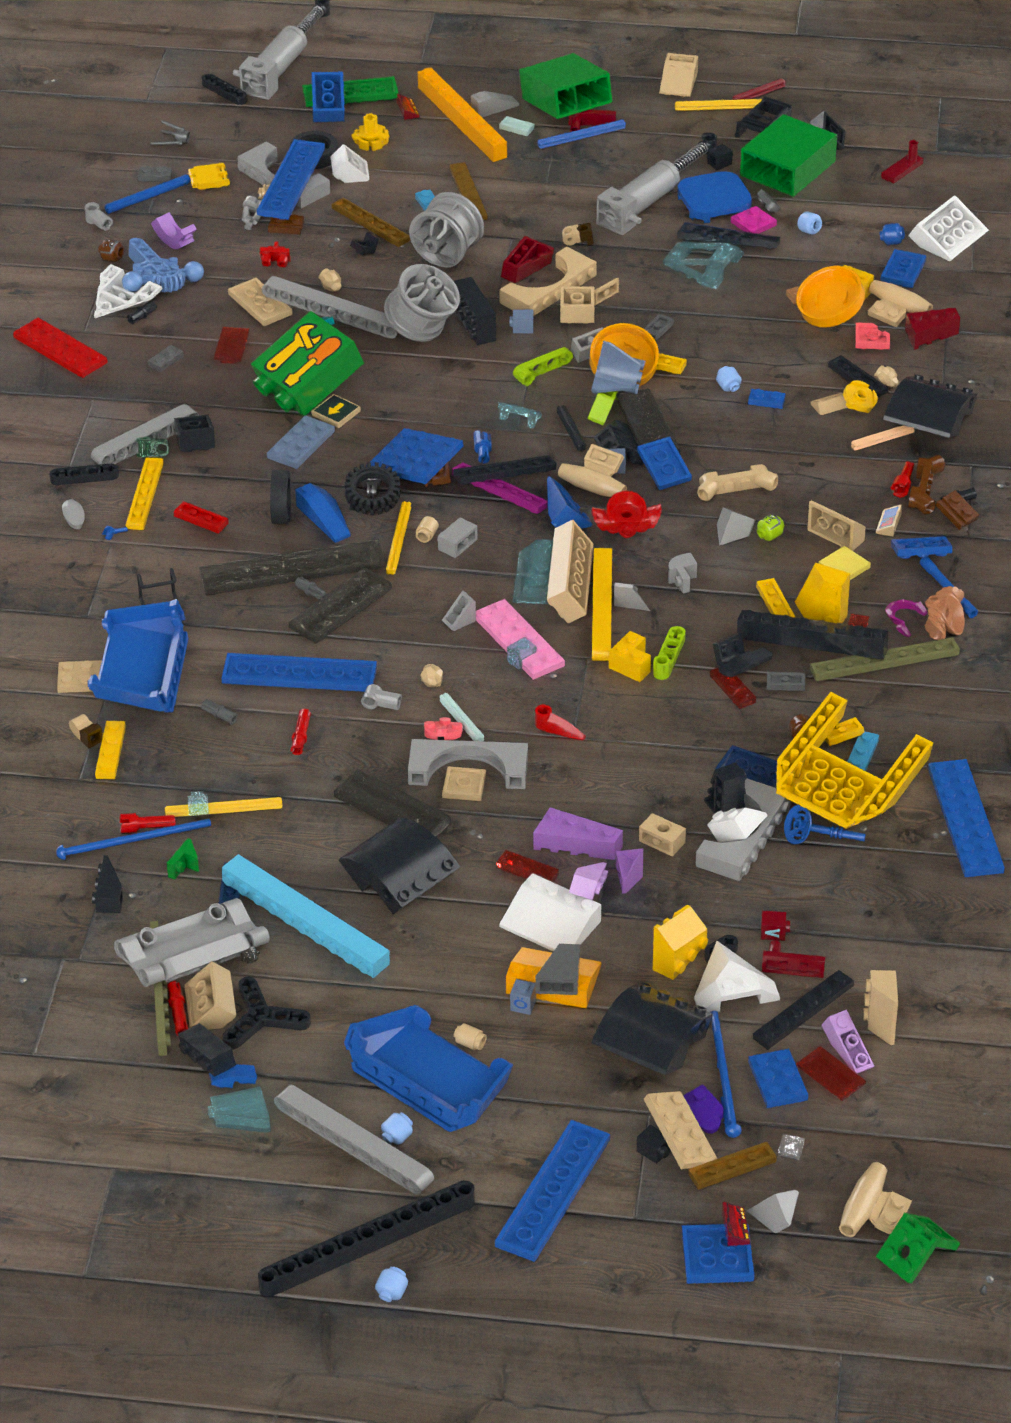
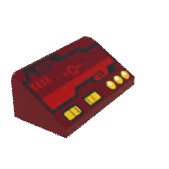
[397,94,420,120]
[722,1202,750,1246]

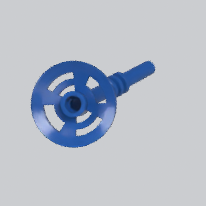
[784,805,866,845]

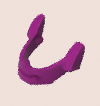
[885,599,928,637]

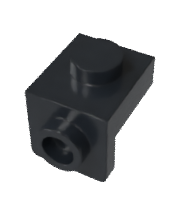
[350,232,379,255]

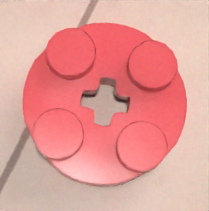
[424,717,462,740]

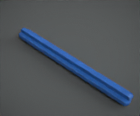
[537,120,626,149]
[104,174,191,214]

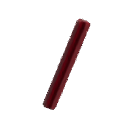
[732,78,786,100]

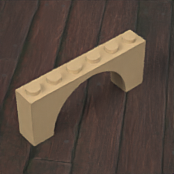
[499,247,597,316]

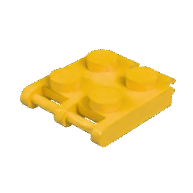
[188,163,230,190]

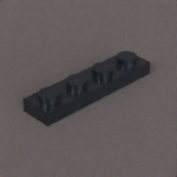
[828,355,888,397]

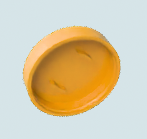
[796,266,865,327]
[589,323,659,387]

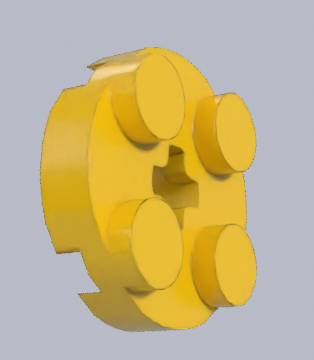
[843,380,878,413]

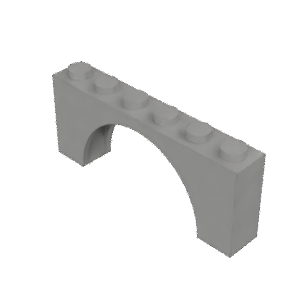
[237,141,330,208]
[408,739,528,789]
[696,779,791,881]

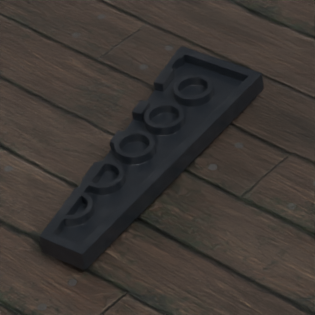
[677,222,781,249]

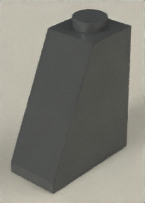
[535,943,580,995]

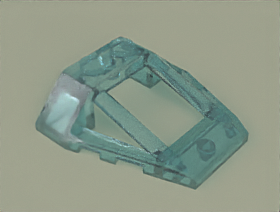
[663,242,744,289]

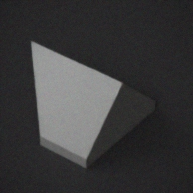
[717,507,755,546]
[614,582,650,611]
[442,591,476,631]
[746,1190,799,1234]

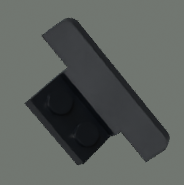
[594,420,644,465]
[712,633,773,677]

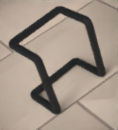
[137,568,178,605]

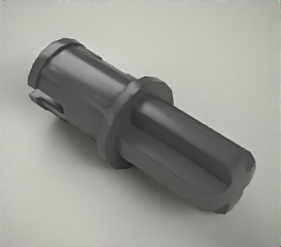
[295,577,327,601]
[201,699,238,725]

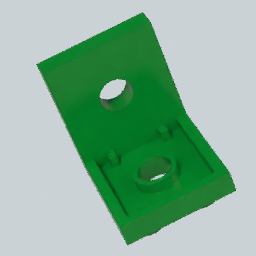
[876,1212,961,1284]

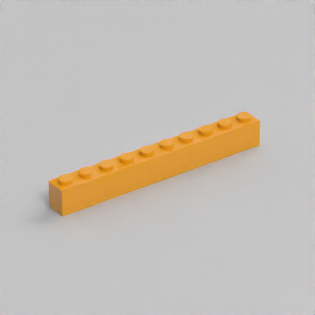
[418,68,507,162]

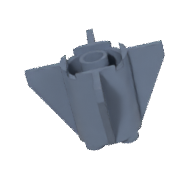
[591,341,645,394]

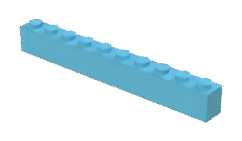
[222,854,390,978]

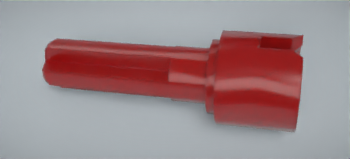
[891,461,915,498]
[119,813,176,833]

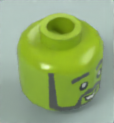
[757,514,784,541]

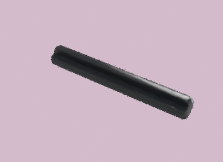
[557,405,586,451]

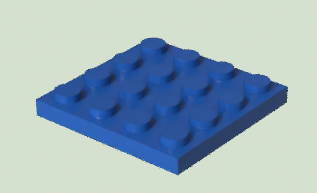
[366,428,464,484]

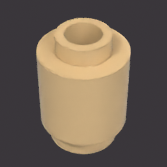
[416,516,439,543]
[454,1023,487,1050]

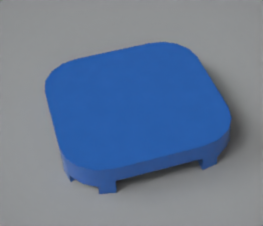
[677,171,752,223]

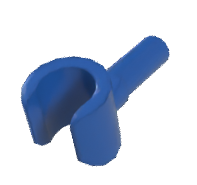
[102,526,128,540]

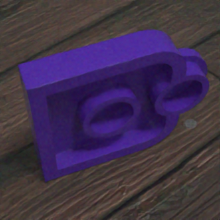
[683,1084,724,1134]

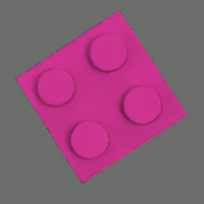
[731,206,777,234]

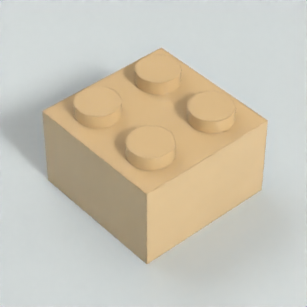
[560,286,594,324]

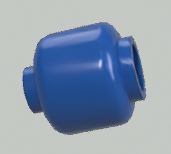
[880,223,905,245]

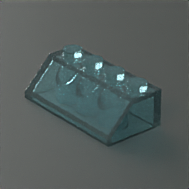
[513,539,553,604]

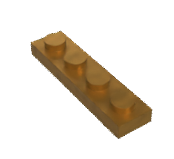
[688,1142,777,1190]

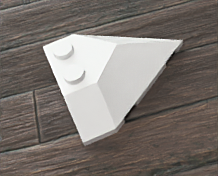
[94,264,163,318]
[694,941,780,1013]

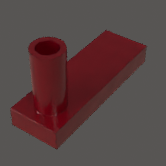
[569,110,616,132]
[881,140,924,184]
[762,940,825,978]

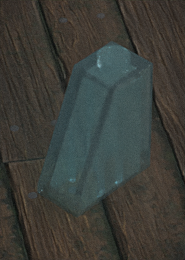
[207,1087,271,1133]

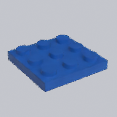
[682,1223,754,1284]

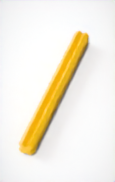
[675,99,763,111]
[386,501,411,575]
[165,797,282,817]

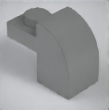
[668,552,697,593]

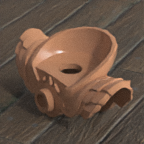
[925,586,965,640]

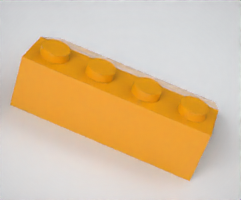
[506,947,602,1009]

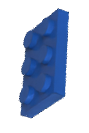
[880,249,927,288]
[637,437,692,490]
[891,536,952,558]
[748,1049,808,1108]

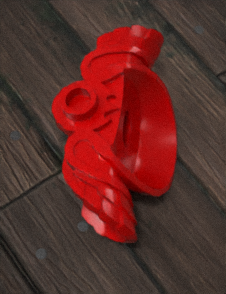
[592,490,662,538]

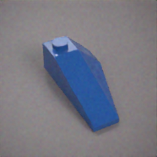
[547,476,593,528]
[295,483,351,543]

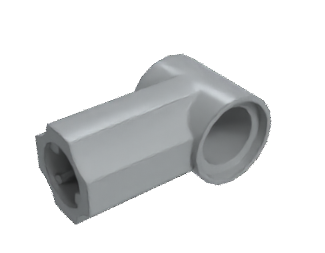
[85,202,113,231]
[361,684,402,710]

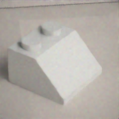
[331,144,369,183]
[707,808,768,843]

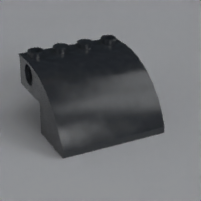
[883,374,977,438]
[339,818,460,915]
[591,982,713,1075]

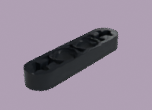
[201,74,247,105]
[49,463,119,485]

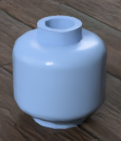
[798,212,822,235]
[716,366,742,392]
[381,1112,413,1145]
[375,1267,408,1302]

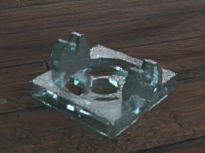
[497,402,542,428]

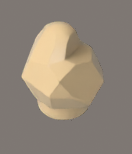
[318,268,341,292]
[874,365,899,387]
[420,664,443,687]

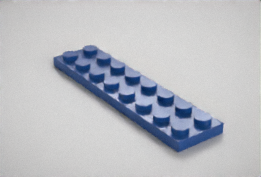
[257,139,325,220]
[222,653,377,692]
[928,759,1005,877]
[495,1120,610,1262]

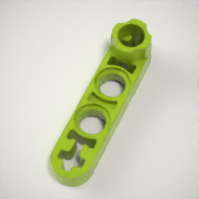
[513,347,573,386]
[653,626,686,680]

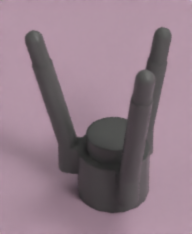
[150,120,190,145]

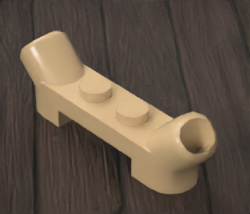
[697,464,778,501]

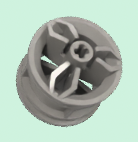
[409,192,484,267]
[384,264,460,342]

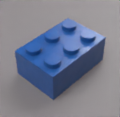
[312,72,345,122]

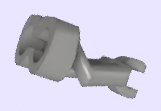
[242,196,262,230]

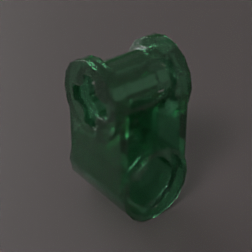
[136,437,170,457]

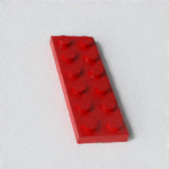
[13,317,108,378]

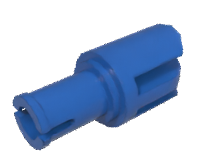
[473,430,492,464]

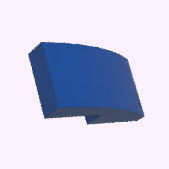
[209,1065,257,1088]

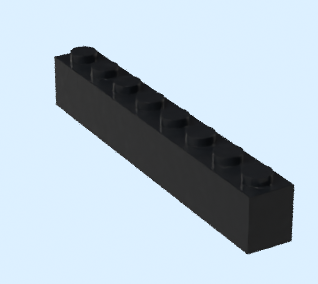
[737,610,888,660]

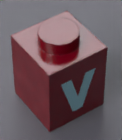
[761,911,790,941]

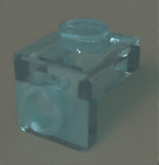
[507,637,537,670]
[188,791,209,816]

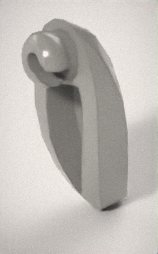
[62,499,85,529]

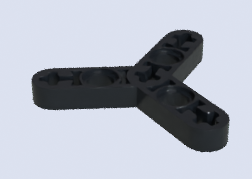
[222,977,311,1050]

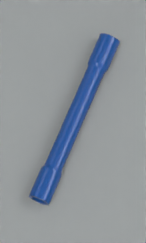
[920,557,978,618]

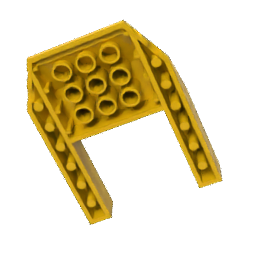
[776,692,933,829]

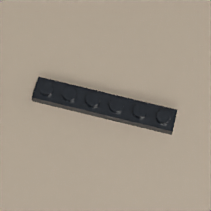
[453,455,557,484]
[753,970,854,1050]

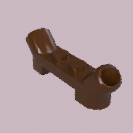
[909,455,945,515]

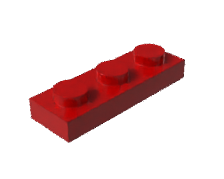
[174,501,229,534]

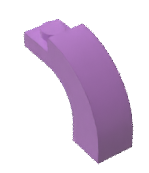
[151,212,197,249]

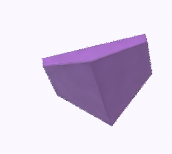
[616,848,643,894]

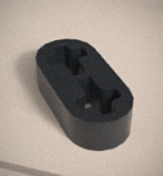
[704,935,738,963]

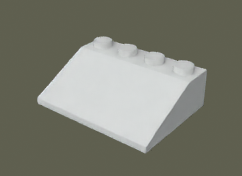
[908,195,989,261]
[499,873,601,951]

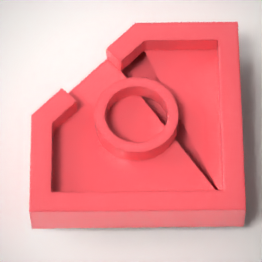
[855,323,890,350]

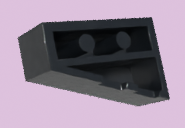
[704,762,747,814]

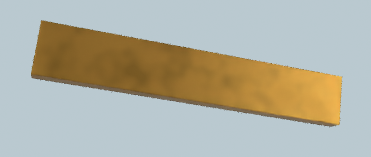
[449,162,487,220]
[332,197,411,247]

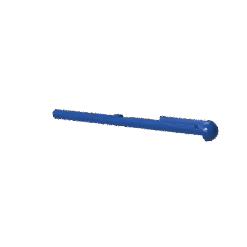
[56,819,211,860]
[710,1010,742,1138]

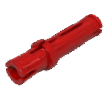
[290,709,311,755]
[167,981,188,1036]

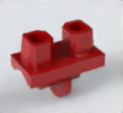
[260,241,291,267]

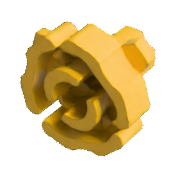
[351,113,390,151]

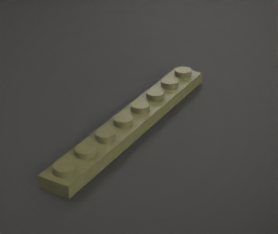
[810,637,960,681]
[150,921,171,1056]

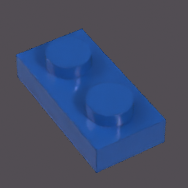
[748,389,786,409]

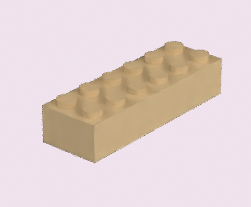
[547,520,593,623]

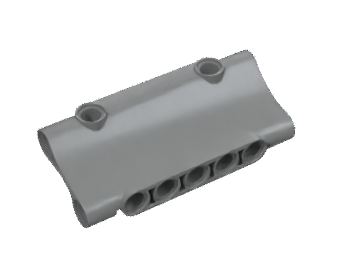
[114,898,270,987]

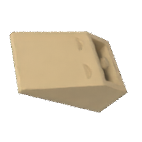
[659,53,698,97]

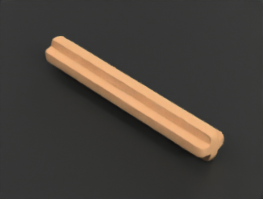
[851,425,914,451]

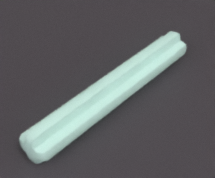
[440,693,484,742]

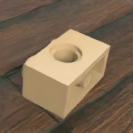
[639,813,686,857]

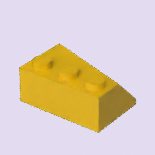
[795,563,850,623]
[653,905,708,980]

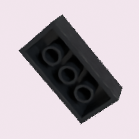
[454,277,496,346]

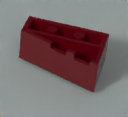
[501,236,554,283]
[905,308,960,350]

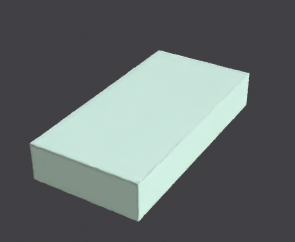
[499,116,534,136]

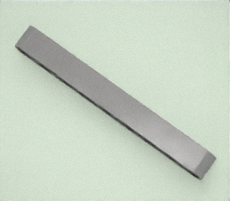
[262,276,398,339]
[274,1085,434,1195]

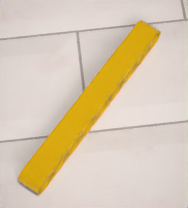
[592,548,612,661]

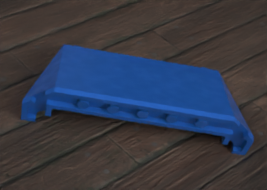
[88,599,188,713]
[344,1005,513,1132]

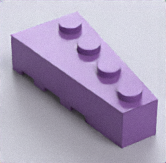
[533,807,623,860]

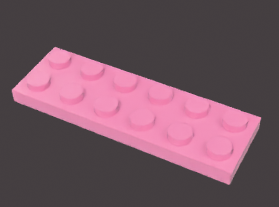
[476,599,565,680]

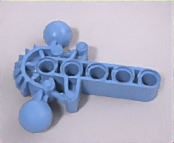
[122,238,204,293]

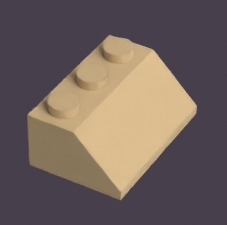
[808,500,866,551]
[184,961,236,1030]
[863,970,898,1045]

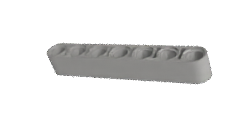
[91,404,199,464]

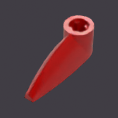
[535,704,586,740]

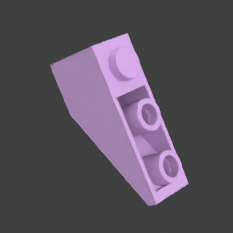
[569,862,608,900]
[822,1010,874,1075]

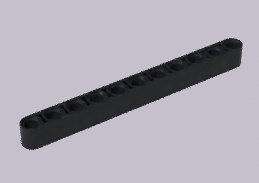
[258,1180,475,1297]

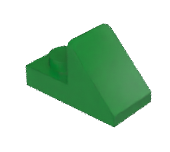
[167,838,199,880]

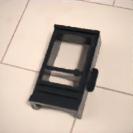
[734,96,792,137]

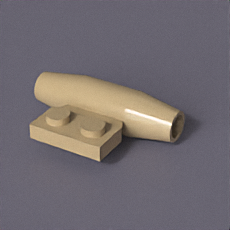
[868,280,933,327]
[558,444,627,497]
[839,1162,912,1237]

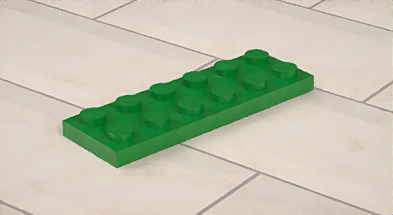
[302,76,399,107]

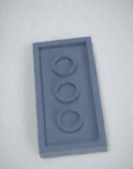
[267,415,335,469]

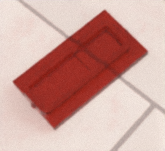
[214,327,250,364]
[796,1046,866,1101]

